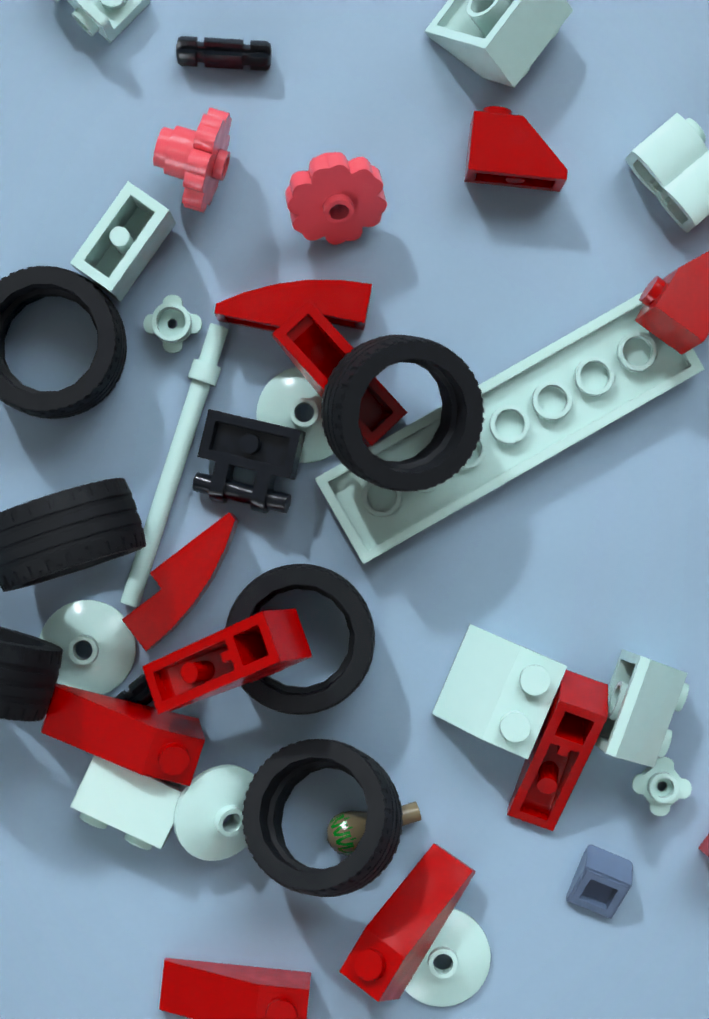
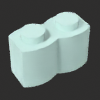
[625,113,709,233]

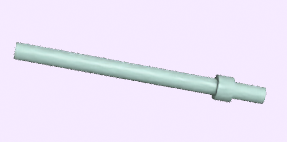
[120,323,229,607]

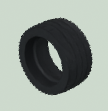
[0,266,127,419]
[321,335,484,491]
[0,478,146,592]
[225,564,375,715]
[0,627,63,722]
[242,739,403,897]

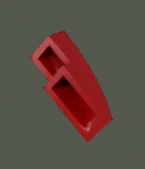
[214,280,372,332]
[271,300,408,447]
[122,512,239,651]

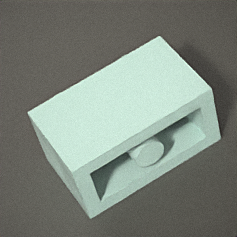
[70,181,176,302]
[70,755,187,850]

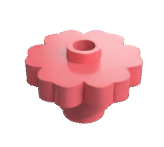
[153,107,232,213]
[285,152,387,245]

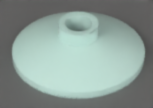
[256,367,334,463]
[40,600,136,695]
[173,764,254,861]
[405,909,491,1007]

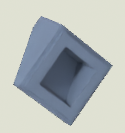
[566,845,633,919]

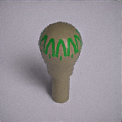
[327,801,421,856]

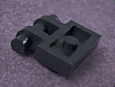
[192,409,306,514]

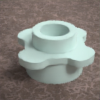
[143,295,202,353]
[632,756,692,816]

